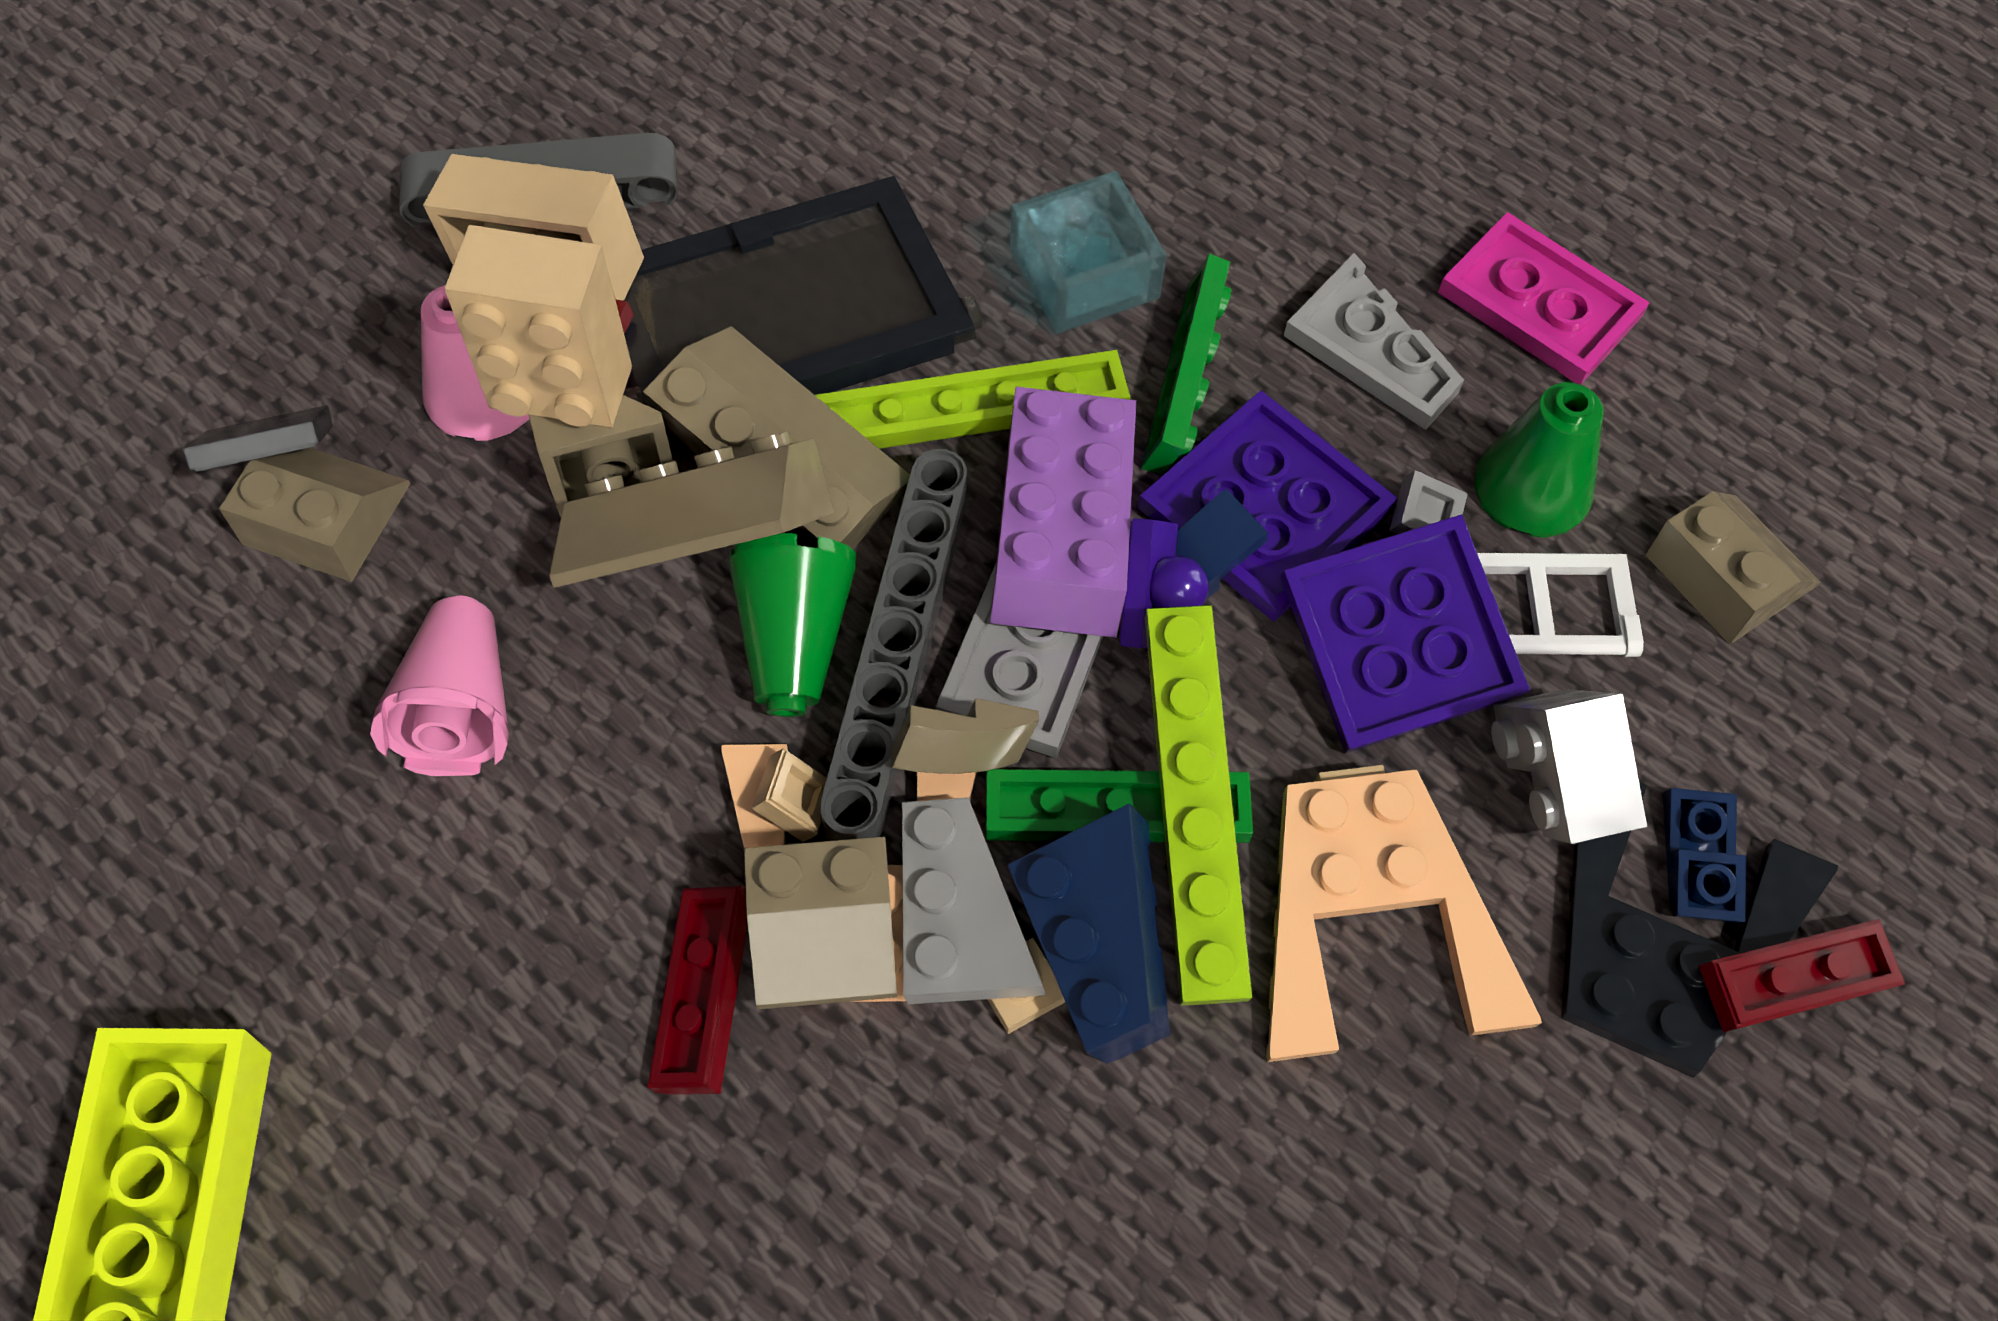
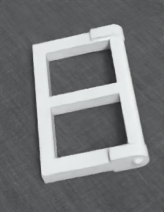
[1477,553,1643,657]

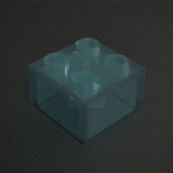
[1010,170,1167,334]

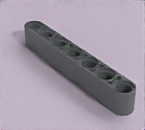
[820,449,967,841]

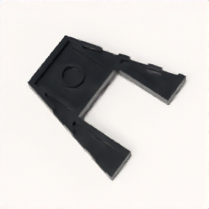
[1561,782,1838,1078]

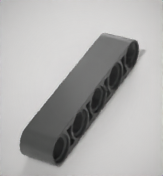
[399,133,678,227]

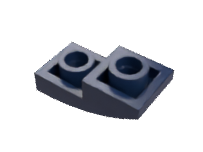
[1175,488,1268,600]
[1663,788,1746,923]

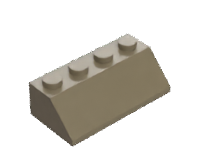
[643,326,910,549]
[550,431,835,588]

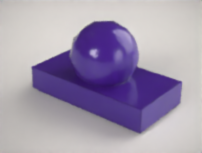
[1119,518,1209,648]

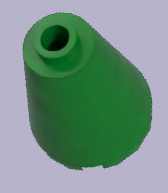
[1474,382,1604,538]
[729,533,856,717]

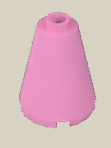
[421,285,529,441]
[370,596,509,776]

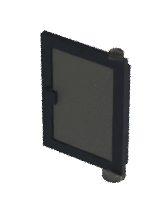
[623,176,982,435]

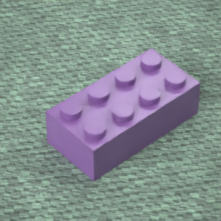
[990,386,1136,638]

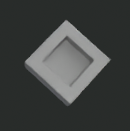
[1389,470,1468,534]

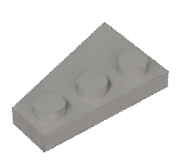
[1284,253,1464,430]
[902,798,1046,1004]

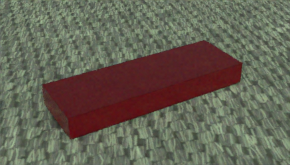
[647,885,748,1095]
[1699,919,1905,1033]

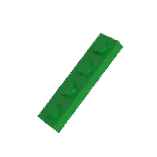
[1141,253,1232,475]
[986,769,1253,843]

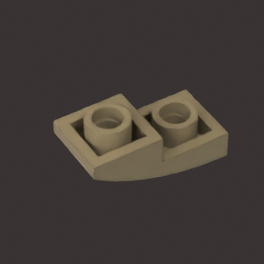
[892,698,1039,774]

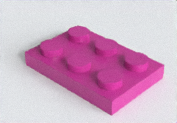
[1438,212,1650,385]

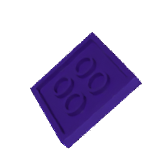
[1138,390,1398,622]
[1280,514,1531,754]

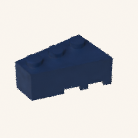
[1008,803,1170,1064]

